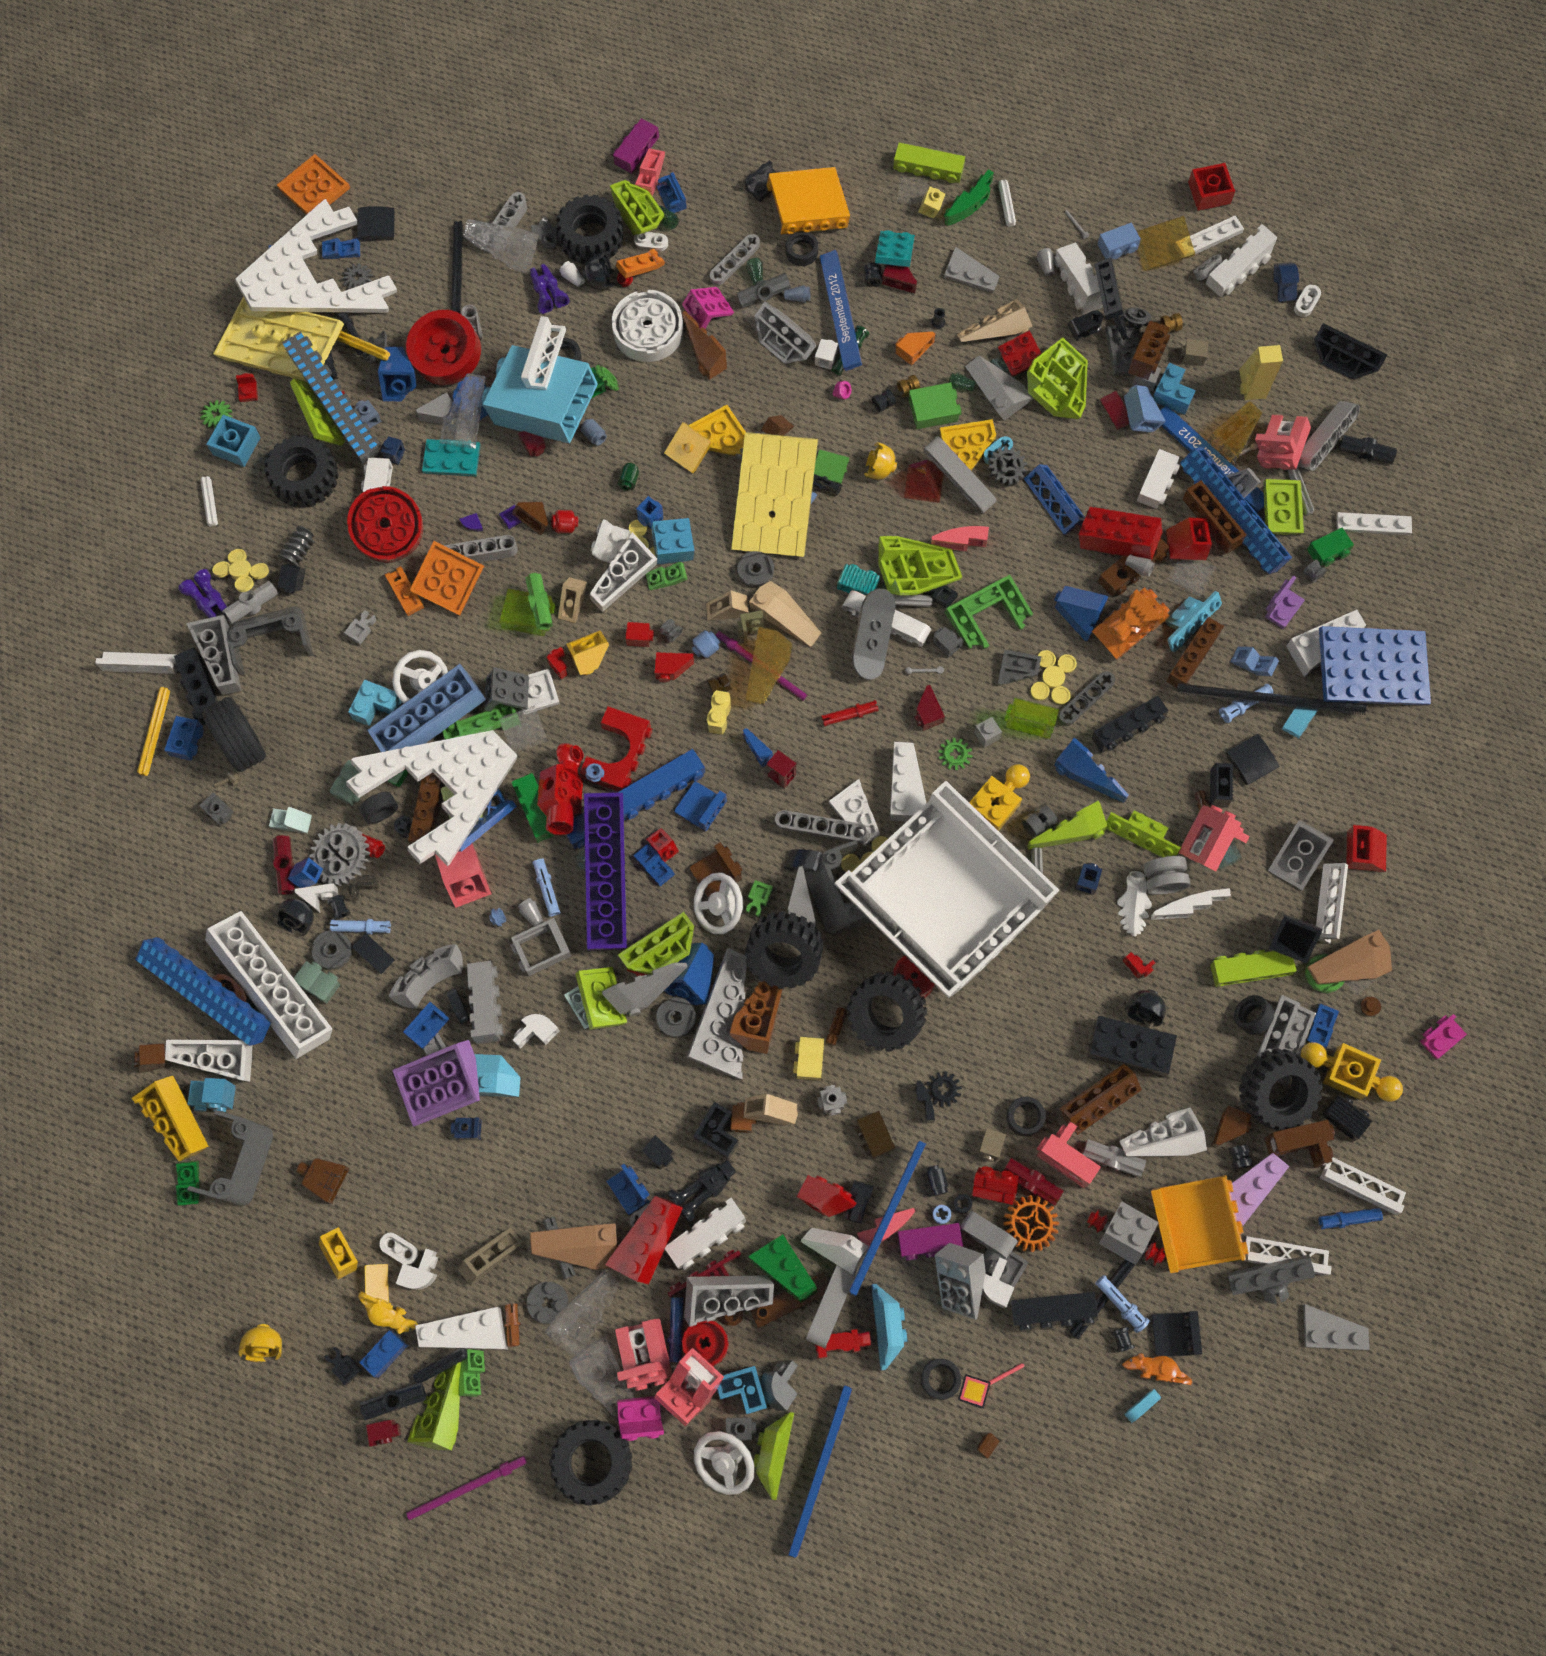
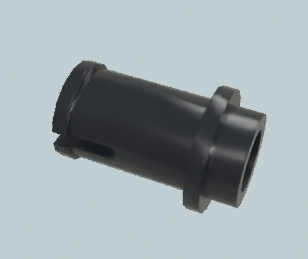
[931,308,945,329]

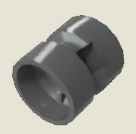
[1021,804,1058,838]

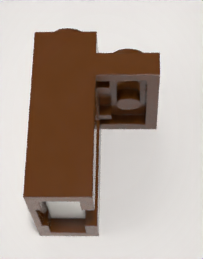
[1264,1120,1335,1168]

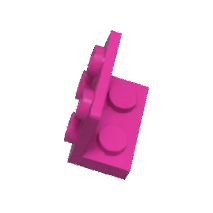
[682,287,734,329]
[617,1396,664,1441]

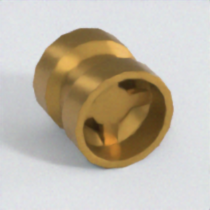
[1160,313,1183,333]
[897,374,920,398]

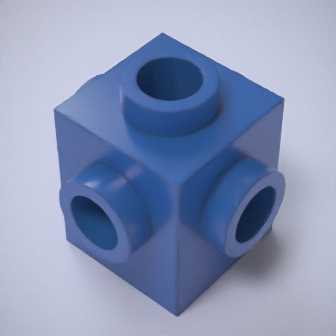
[636,496,663,529]

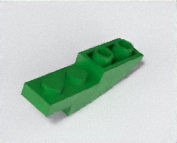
[944,169,994,226]

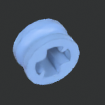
[933,1205,951,1224]

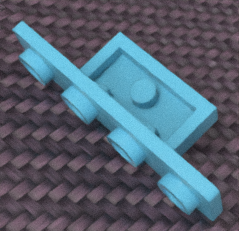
[1165,591,1222,652]

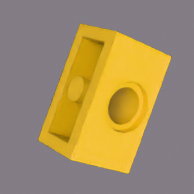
[319,1227,358,1280]

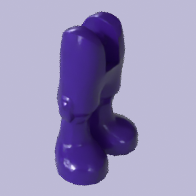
[530,264,570,314]
[178,569,227,618]

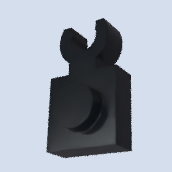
[924,585,958,608]
[324,1347,362,1386]

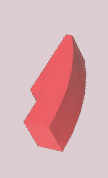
[635,149,665,196]
[931,526,989,552]
[857,1208,915,1247]

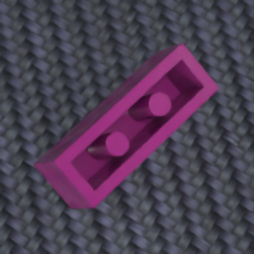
[613,118,659,174]
[897,1223,963,1261]

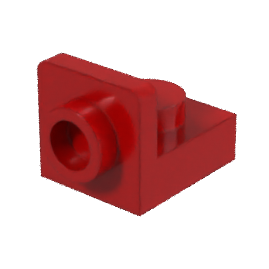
[236,373,258,402]
[546,647,567,680]
[646,828,679,862]
[1123,952,1155,978]

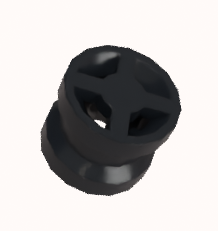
[394,816,412,838]

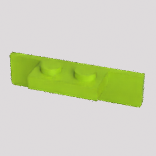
[1106,810,1181,858]

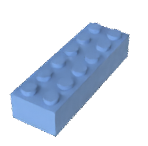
[368,664,486,752]

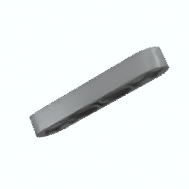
[710,234,760,285]

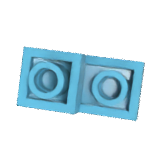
[1282,706,1318,738]

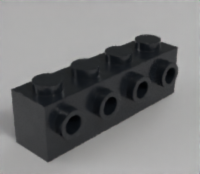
[1091,696,1169,753]
[1011,1292,1098,1332]

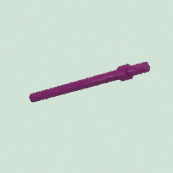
[715,631,808,701]
[406,1456,527,1521]

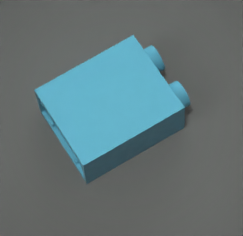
[482,345,598,444]

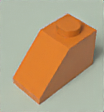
[895,331,935,366]

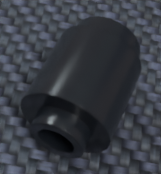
[924,1165,949,1197]

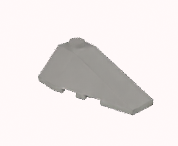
[965,355,1033,420]

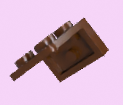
[690,842,743,898]

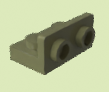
[737,610,764,644]

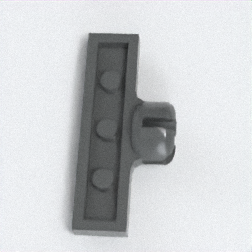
[1227,1255,1315,1304]

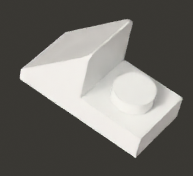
[295,883,338,913]

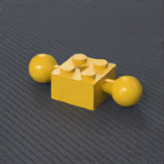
[969,764,1030,831]
[1300,1042,1403,1102]

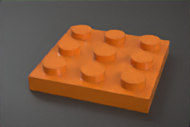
[277,154,350,215]
[409,541,485,615]

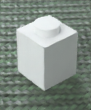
[815,339,838,369]

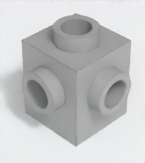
[817,1085,847,1116]

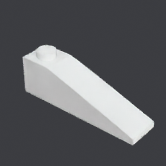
[1120,1108,1207,1156]

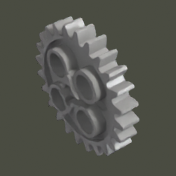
[309,823,370,886]

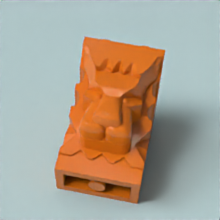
[1092,587,1170,660]

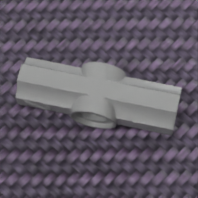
[222,581,278,624]
[1082,1139,1146,1178]

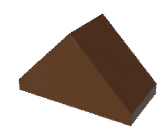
[761,415,794,436]
[512,502,548,535]

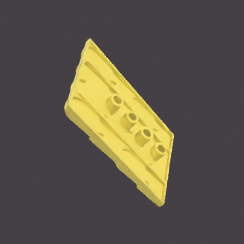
[213,297,344,382]
[731,432,818,557]

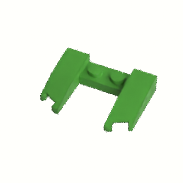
[944,575,1033,649]
[442,679,521,740]

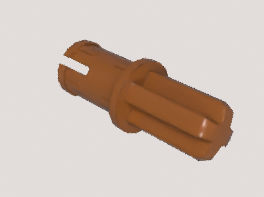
[504,1304,521,1347]

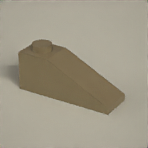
[458,1227,523,1286]

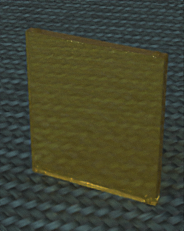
[1137,216,1195,271]

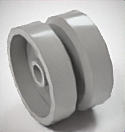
[1143,856,1191,895]

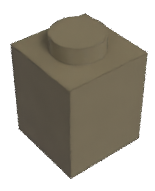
[1180,339,1209,366]
[978,1128,1006,1162]

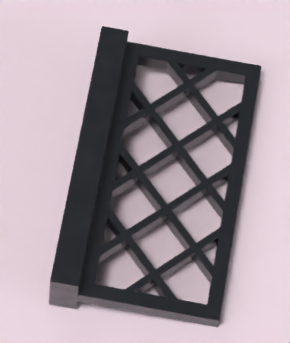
[1094,257,1128,340]

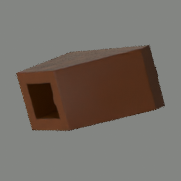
[134,1044,165,1073]

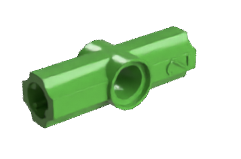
[525,573,553,630]

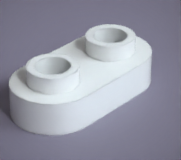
[634,232,668,251]
[1294,285,1321,317]
[380,1233,418,1265]

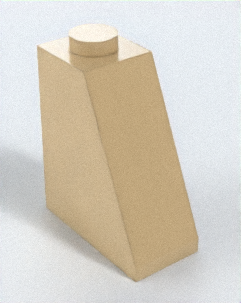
[744,1094,798,1125]

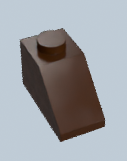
[1212,1106,1252,1147]

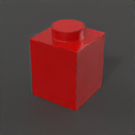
[626,622,654,647]

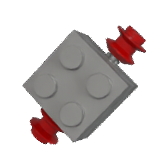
[1087,1202,1166,1266]

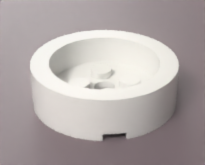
[612,290,683,362]

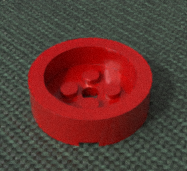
[406,309,481,385]
[347,486,424,563]

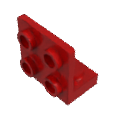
[998,330,1042,377]

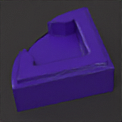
[460,513,483,532]

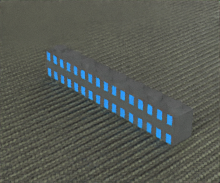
[282,332,381,464]

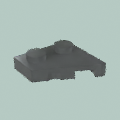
[997,650,1042,686]

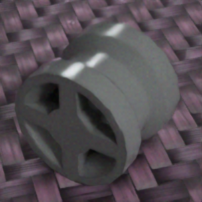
[1303,560,1327,583]
[659,619,683,642]

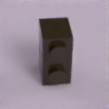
[855,1111,895,1160]

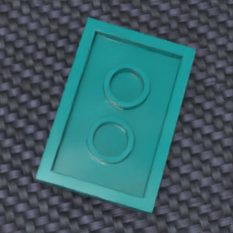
[875,230,915,267]
[422,439,481,477]

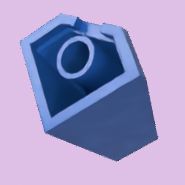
[378,347,416,402]
[1054,586,1108,641]
[664,943,714,1005]

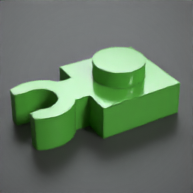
[746,880,773,917]

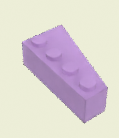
[1230,1153,1289,1226]

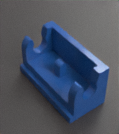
[657,172,687,215]
[403,1002,449,1049]

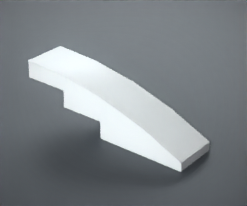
[1151,888,1231,920]

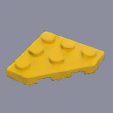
[689,405,746,456]
[939,419,996,471]

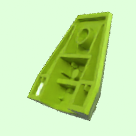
[1027,337,1088,419]
[878,536,962,595]

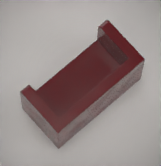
[767,750,796,789]

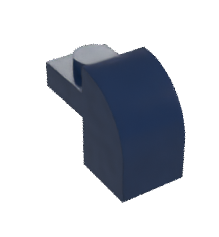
[1273,262,1299,302]

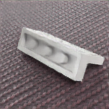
[521,316,566,390]
[95,652,177,674]
[1316,863,1348,944]
[1320,1157,1406,1215]
[1244,1236,1331,1276]

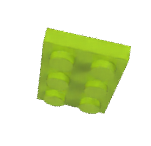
[1263,479,1304,535]
[575,967,627,1030]

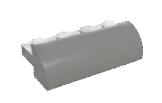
[1257,995,1316,1086]

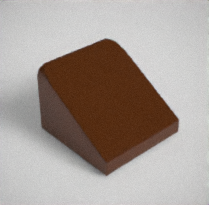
[976,1432,1000,1458]

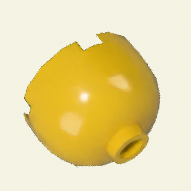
[864,442,897,480]
[239,1324,282,1362]

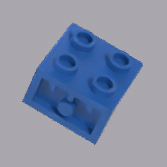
[675,781,727,832]
[606,1164,650,1216]

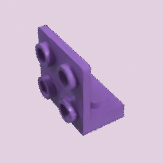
[1265,576,1305,629]

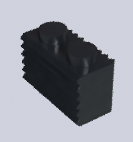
[1210,763,1234,807]
[1322,1095,1373,1141]

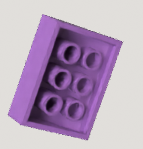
[392,1040,480,1127]

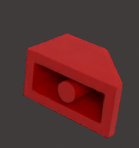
[655,652,694,683]

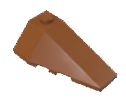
[682,311,727,379]
[730,981,783,1054]

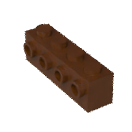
[1059,1064,1142,1135]

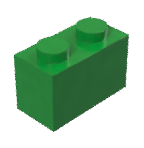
[1307,527,1354,567]

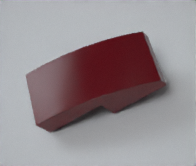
[1100,391,1130,430]

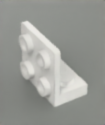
[591,519,630,563]

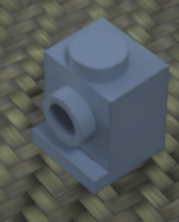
[355,400,382,428]

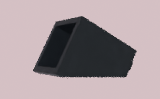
[1268,911,1323,964]

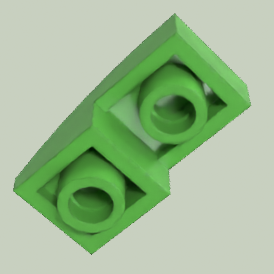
[646,562,688,590]
[459,1349,485,1397]

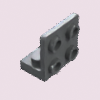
[484,667,529,712]

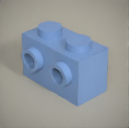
[1097,222,1141,259]

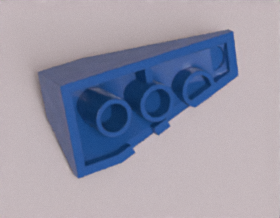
[1054,738,1129,803]

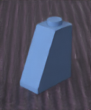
[1124,385,1166,432]

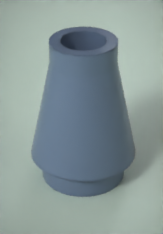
[784,285,810,303]

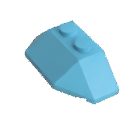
[474,1054,521,1097]
[871,1284,907,1371]

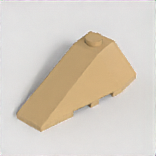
[957,299,1032,342]
[749,581,821,647]

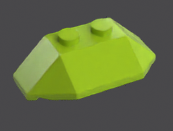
[610,180,664,235]
[618,912,694,975]
[754,1412,794,1500]

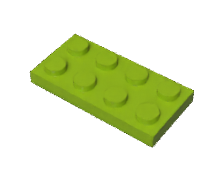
[290,378,346,446]

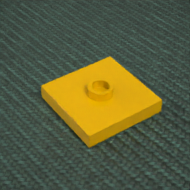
[664,422,713,473]

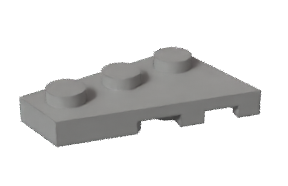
[944,247,999,293]
[1303,1304,1369,1350]

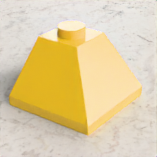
[566,630,609,676]

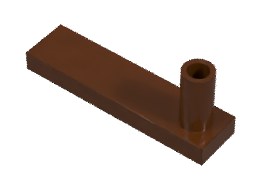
[750,1272,829,1328]

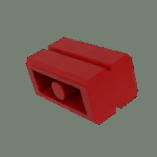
[972,1166,1019,1205]

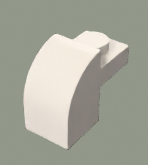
[513,1014,560,1049]
[396,1249,438,1290]
[982,1257,1015,1308]

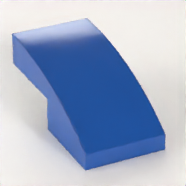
[322,238,360,259]
[634,844,675,887]
[1307,1004,1339,1048]

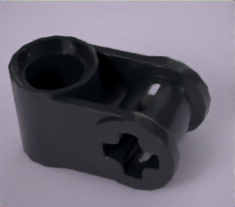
[1067,310,1103,341]

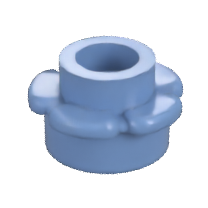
[585,764,604,782]
[489,908,506,926]

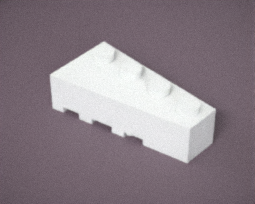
[1206,224,1277,297]
[1054,243,1103,314]
[1286,610,1366,678]
[890,742,926,822]
[165,1040,253,1082]
[665,1198,746,1270]

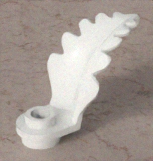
[1117,871,1152,936]

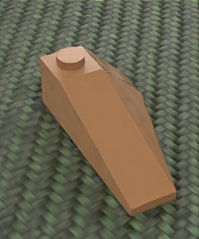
[1307,930,1392,984]
[530,1224,617,1270]

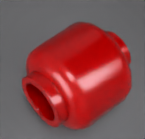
[551,510,578,534]

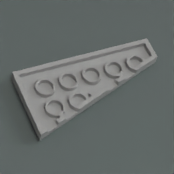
[687,948,746,1080]

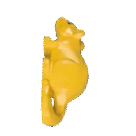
[358,1291,418,1334]

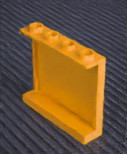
[767,167,850,235]
[1151,1175,1249,1273]

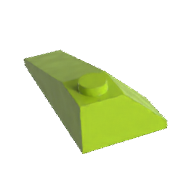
[1027,801,1107,850]
[407,1361,462,1451]

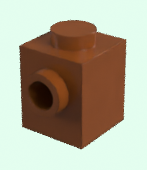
[731,1102,756,1133]

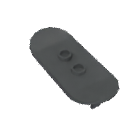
[852,589,896,680]

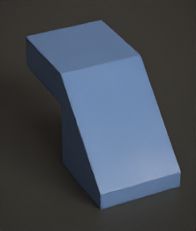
[1230,647,1279,676]

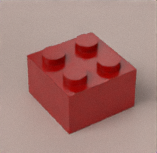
[1188,163,1235,211]

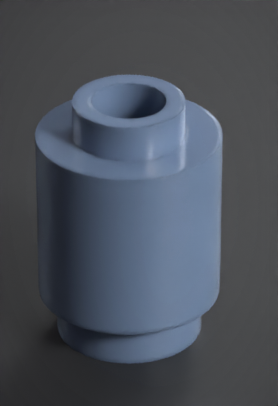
[581,419,607,446]

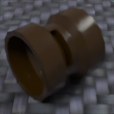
[707,673,731,695]

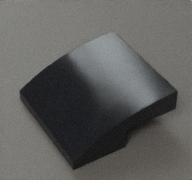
[357,206,395,241]
[1225,734,1280,785]

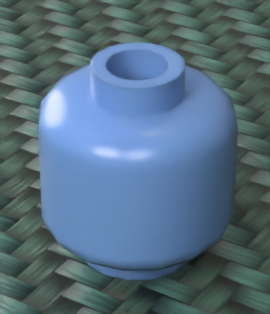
[692,630,720,658]

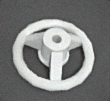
[392,650,448,703]
[694,873,743,934]
[694,1431,754,1495]

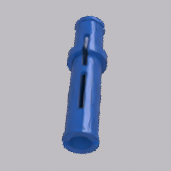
[1318,1208,1383,1230]
[668,1297,684,1362]

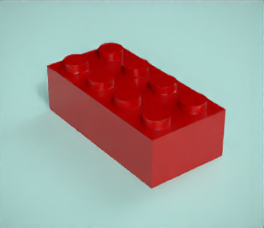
[1078,507,1162,561]

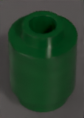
[617,463,639,491]

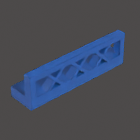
[1024,464,1085,535]
[458,788,517,852]

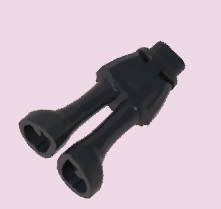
[667,1160,737,1223]

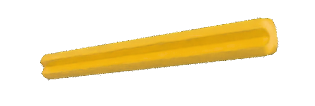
[336,331,390,361]
[137,687,170,776]

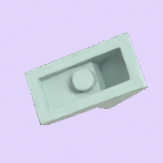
[269,807,312,834]

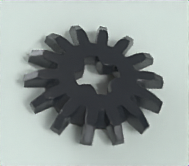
[927,1071,962,1107]

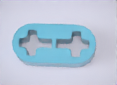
[983,436,1013,465]
[1124,1389,1161,1423]

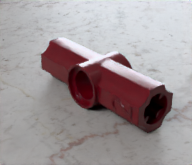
[273,835,296,895]
[1003,1158,1064,1206]

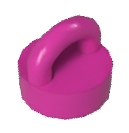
[833,381,852,399]

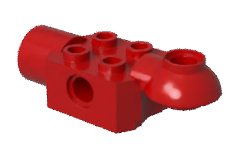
[537,743,584,835]

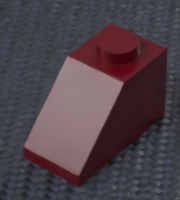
[882,264,917,294]
[914,684,945,731]

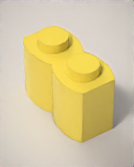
[707,690,731,735]
[793,1037,824,1081]

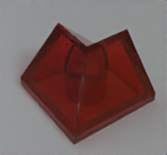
[904,459,944,503]

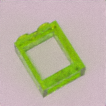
[1004,698,1059,739]

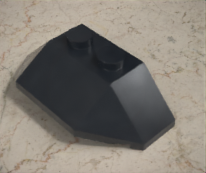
[1314,323,1388,380]

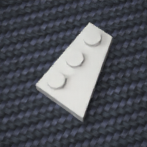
[829,779,880,846]

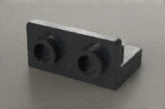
[745,160,777,202]

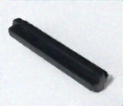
[413,1348,468,1383]

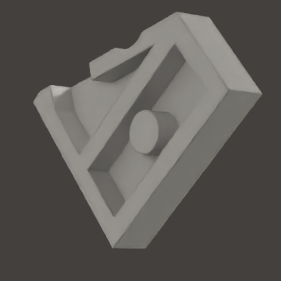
[1226,468,1261,498]

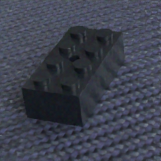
[1087,1015,1177,1078]

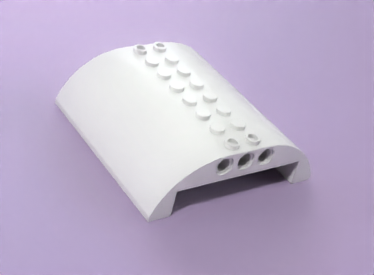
[834,781,1059,998]

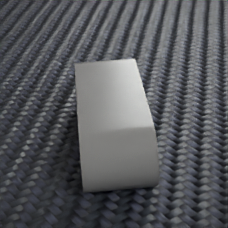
[960,1211,1018,1259]

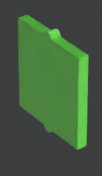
[814,450,850,484]

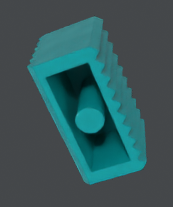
[837,564,880,596]

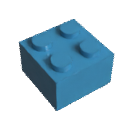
[206,415,261,467]
[652,518,694,564]

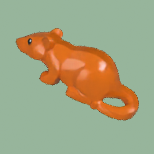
[1122,1353,1192,1386]

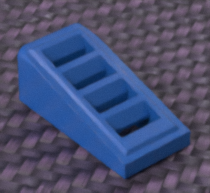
[743,728,773,767]

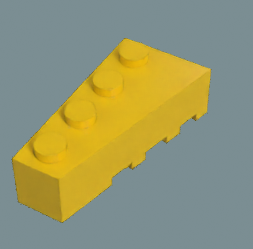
[132,1076,209,1161]

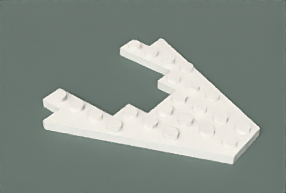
[236,199,397,313]
[346,730,517,866]

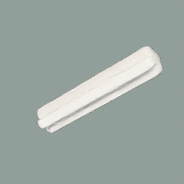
[998,180,1016,226]
[200,476,218,527]

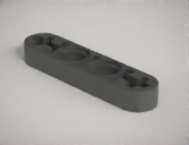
[1059,671,1115,726]

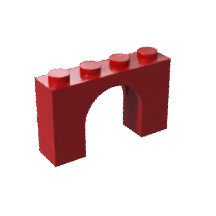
[579,706,653,792]

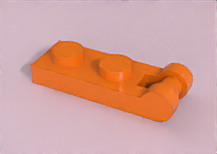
[615,249,665,278]
[384,566,424,616]

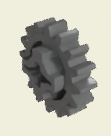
[987,446,1027,486]

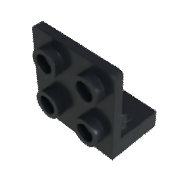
[1152,1311,1202,1357]

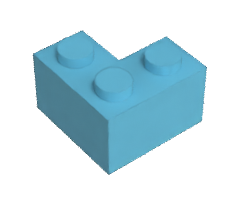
[348,680,401,726]

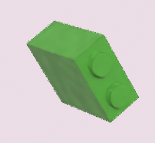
[908,383,961,430]

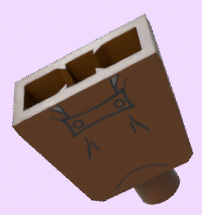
[296,1158,349,1204]

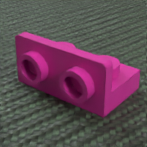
[1420,1014,1467,1060]

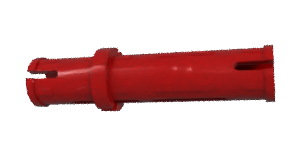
[821,700,879,727]

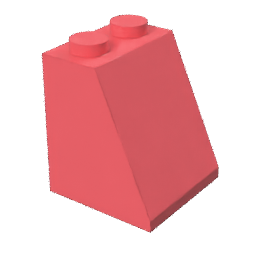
[435,843,492,908]

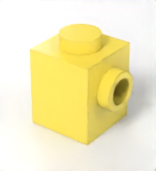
[918,187,945,218]

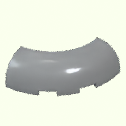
[389,944,463,1008]

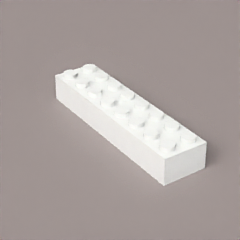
[205,911,332,1059]

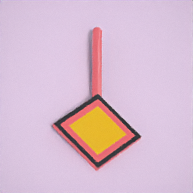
[958,1364,1024,1409]

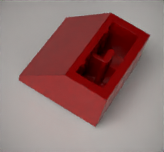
[1165,517,1212,560]
[1346,825,1387,872]
[797,1175,857,1217]

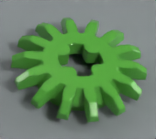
[595,365,619,391]
[200,400,232,429]
[938,738,972,770]

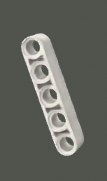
[842,590,931,647]

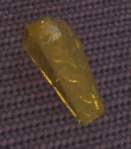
[745,627,792,705]

